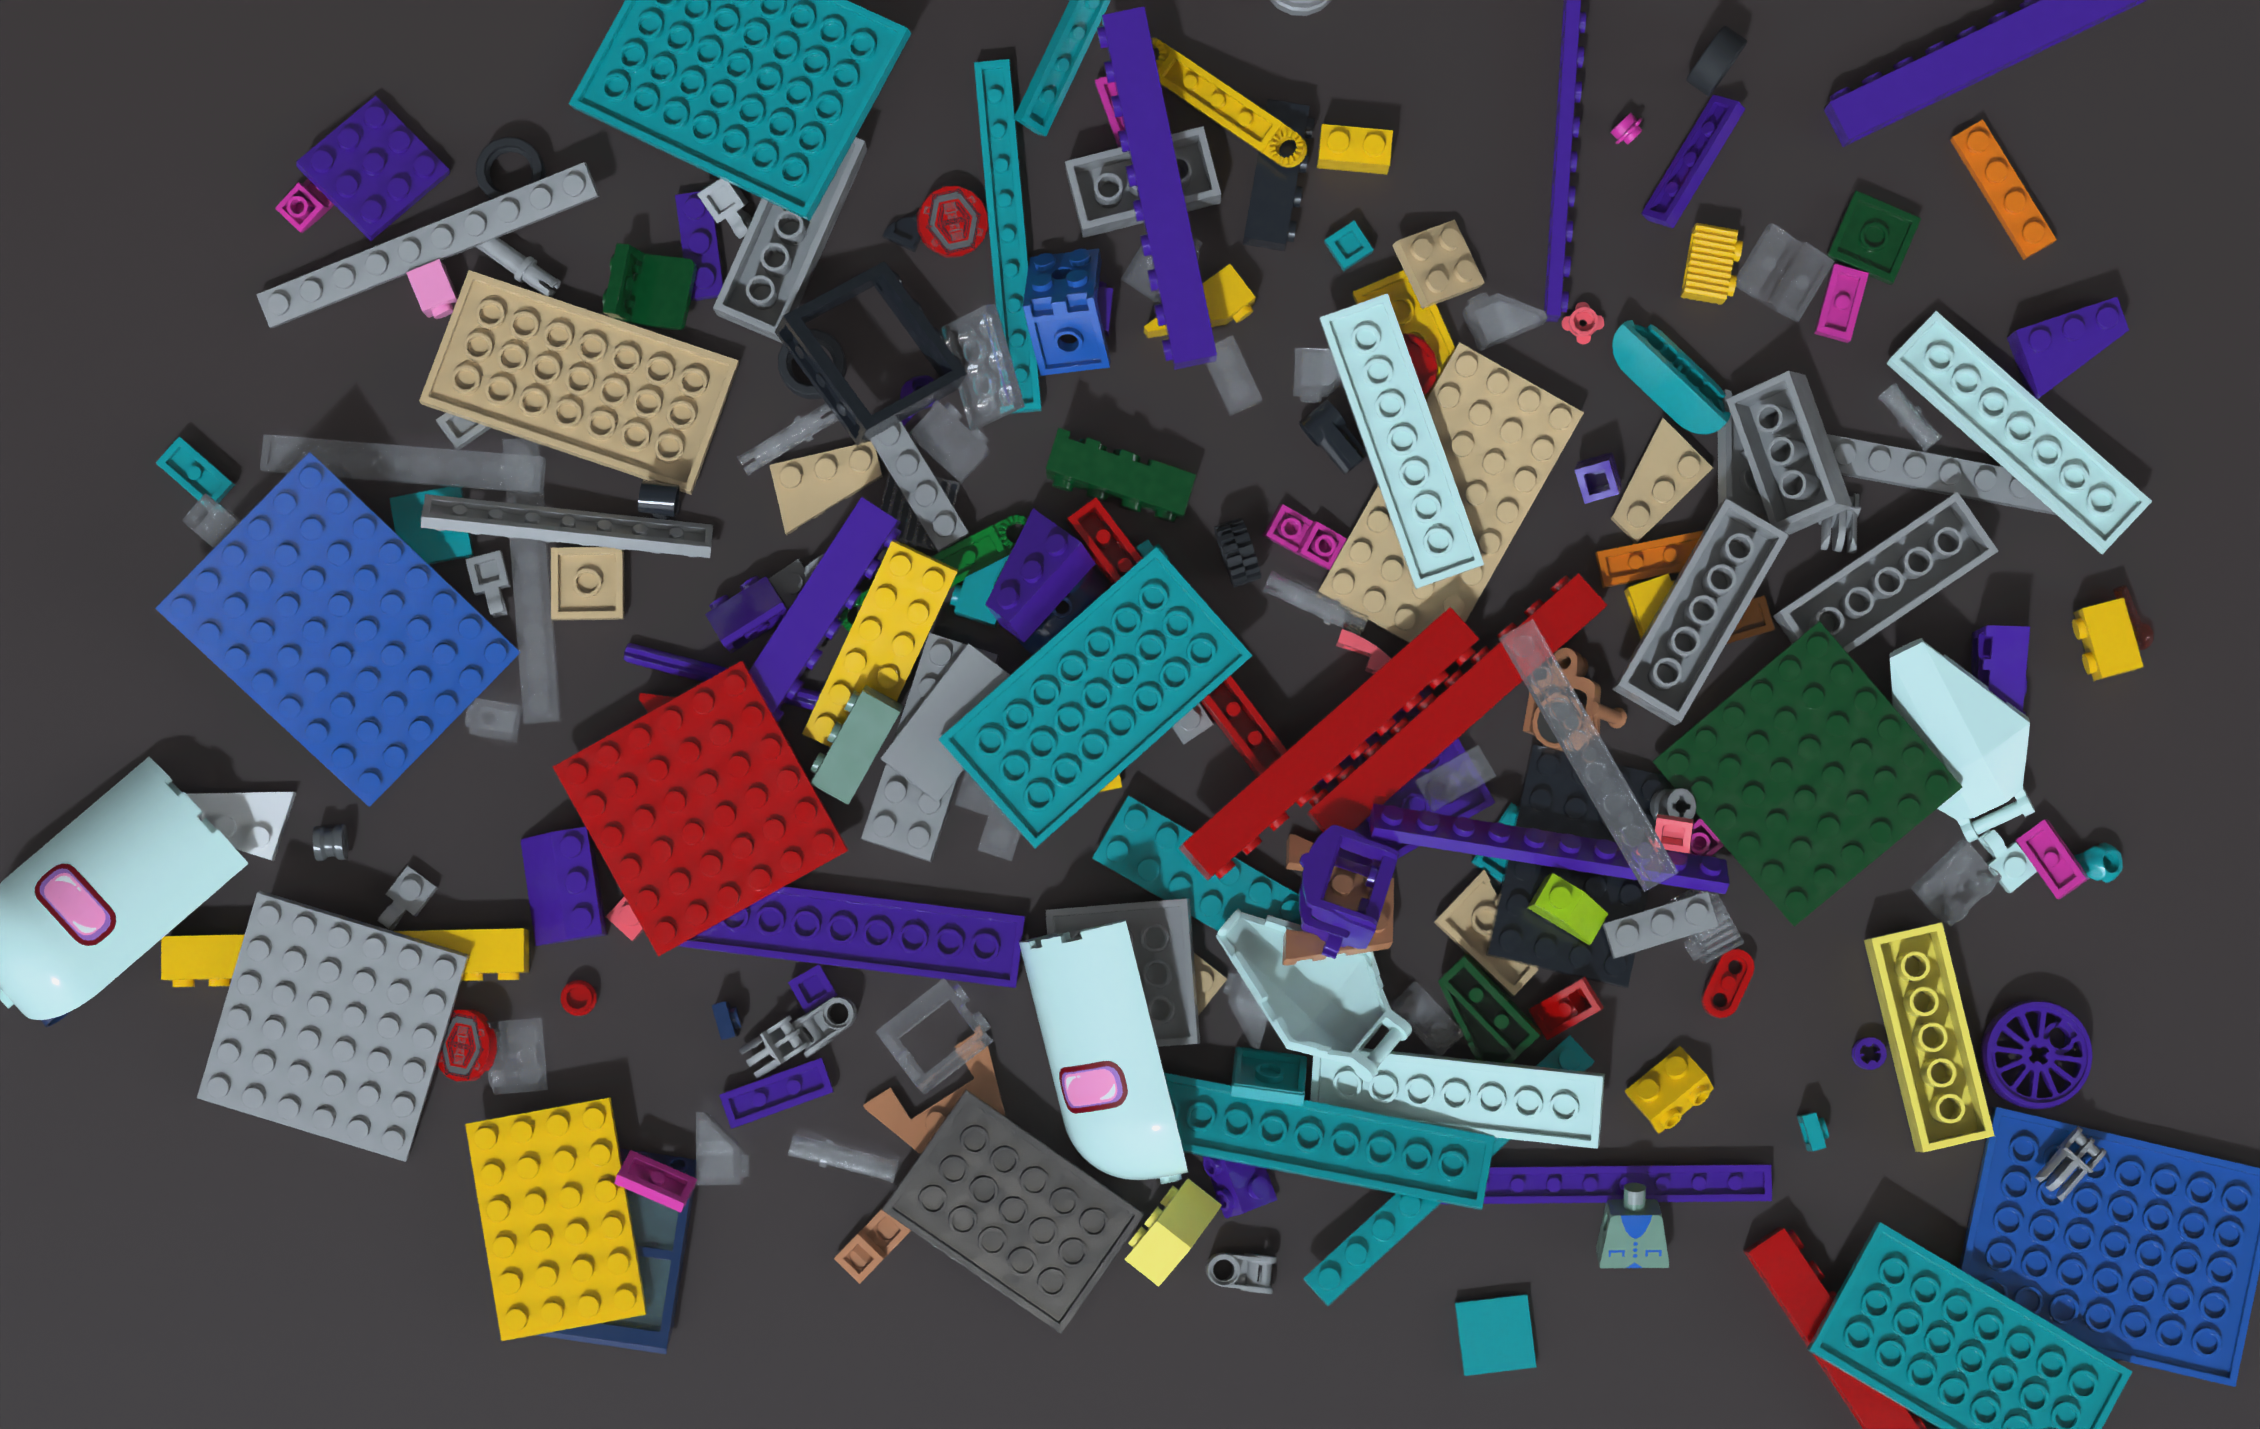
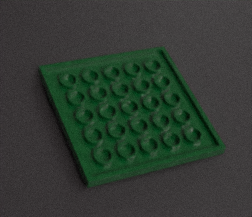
[1652,621,1963,927]

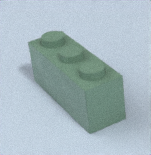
[810,685,903,805]

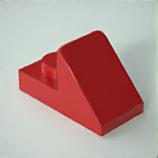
[1528,977,1604,1040]

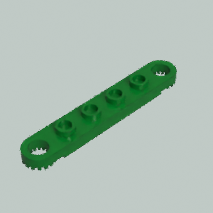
[840,515,1027,632]

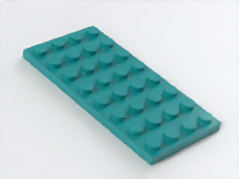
[938,547,1253,849]
[1806,1222,2132,1429]

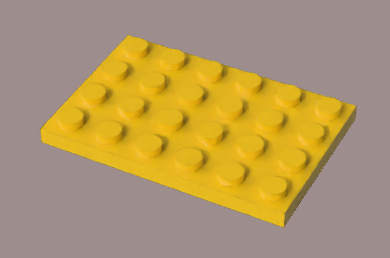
[465,1098,648,1341]

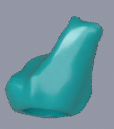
[2074,842,2123,883]

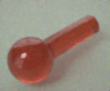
[2113,585,2154,651]

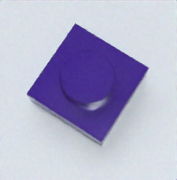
[788,964,838,1013]

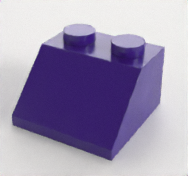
[705,576,788,654]

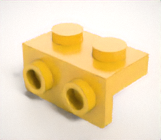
[1625,1046,1714,1134]

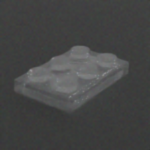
[941,304,1025,429]

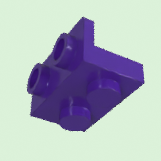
[1202,1156,1277,1218]

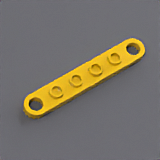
[1151,37,1307,168]

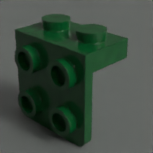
[602,243,697,330]

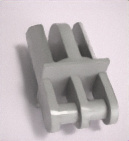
[1818,493,1861,554]
[739,1015,809,1078]
[2034,1126,2107,1202]

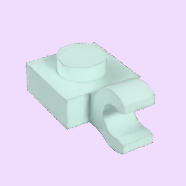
[1978,829,2037,893]

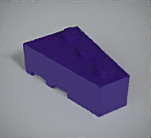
[2007,297,2129,399]
[985,508,1096,642]
[1971,625,2030,715]

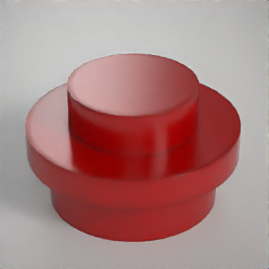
[560,980,597,1016]

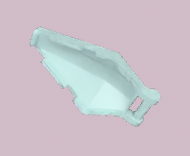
[1889,638,2035,843]
[1216,908,1412,1082]

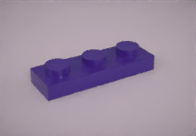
[675,191,724,302]
[719,1058,834,1129]

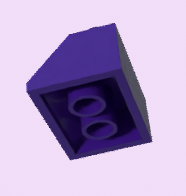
[520,827,608,946]

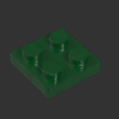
[1826,191,1921,285]

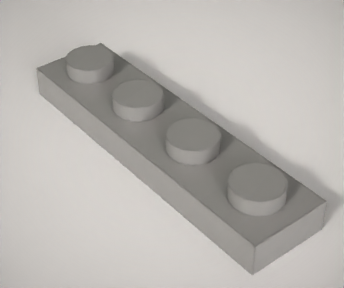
[869,422,969,553]

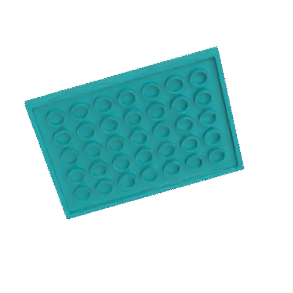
[569,0,912,221]

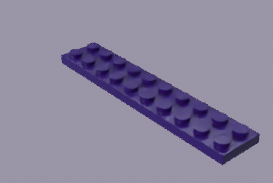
[678,887,1025,988]

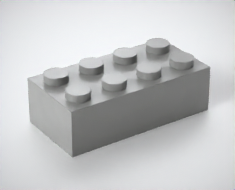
[1065,126,1221,238]
[1726,371,1853,535]

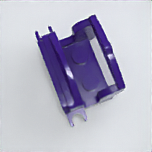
[1299,825,1400,959]

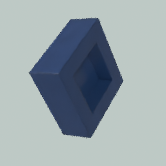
[711,1001,742,1040]

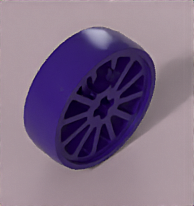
[1980,1000,2092,1109]

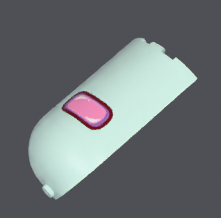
[0,757,248,1020]
[1019,919,1188,1184]

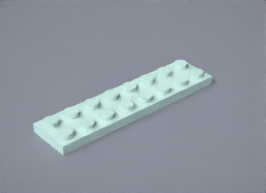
[1319,293,1484,589]
[1887,311,2152,554]
[1310,1048,1605,1149]

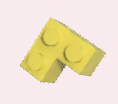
[1125,1179,1222,1287]

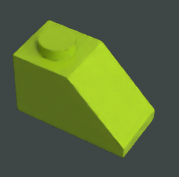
[1527,873,1608,945]

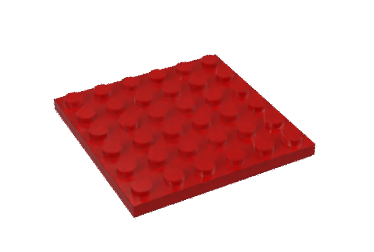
[553,661,849,957]

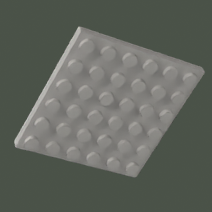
[197,891,469,1162]

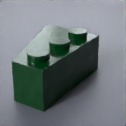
[1438,953,1541,1064]

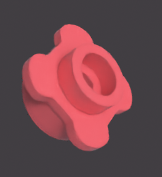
[1561,302,1604,345]

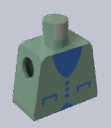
[1596,1183,1669,1268]

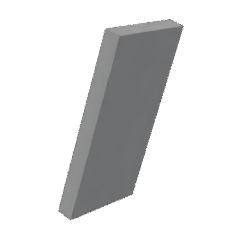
[880,643,1010,803]

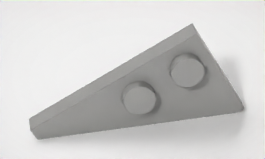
[1718,389,1769,522]

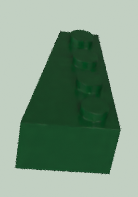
[1046,427,1196,523]

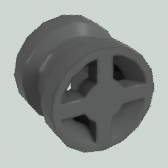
[1650,788,1696,820]
[313,824,349,861]

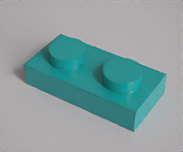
[156,436,235,511]

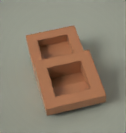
[834,1209,911,1284]

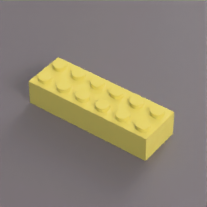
[1864,922,1995,1152]

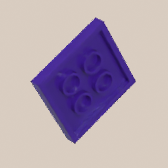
[296,95,450,241]

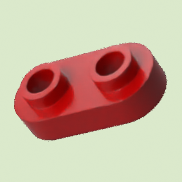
[1701,949,1755,1018]

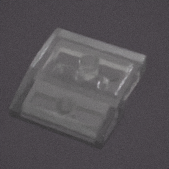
[1736,223,1835,322]

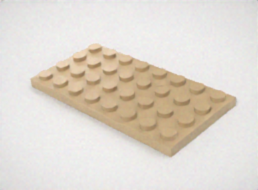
[419,270,739,495]
[1318,342,1584,643]

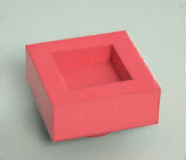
[606,896,644,941]

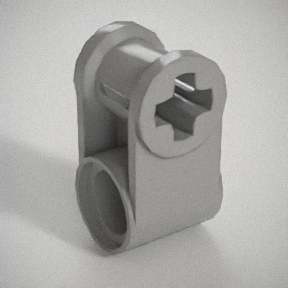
[791,997,857,1058]
[1205,1252,1277,1294]

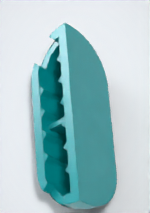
[1612,320,1731,434]

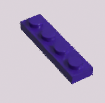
[1641,94,1745,228]

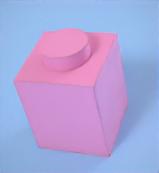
[406,259,458,319]

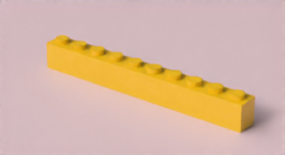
[161,928,529,987]

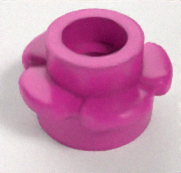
[1610,112,1642,145]

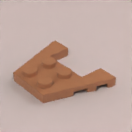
[1282,834,1394,966]
[863,1029,1006,1153]

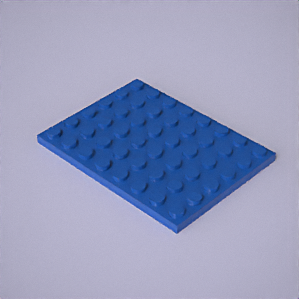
[155,451,521,807]
[1959,1107,2260,1387]

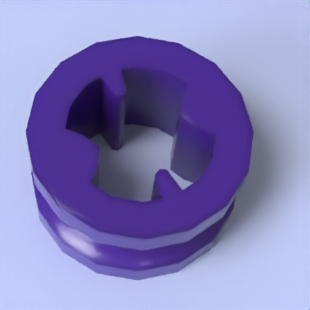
[1851,1037,1887,1070]

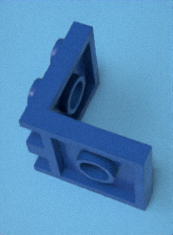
[1023,249,1111,376]

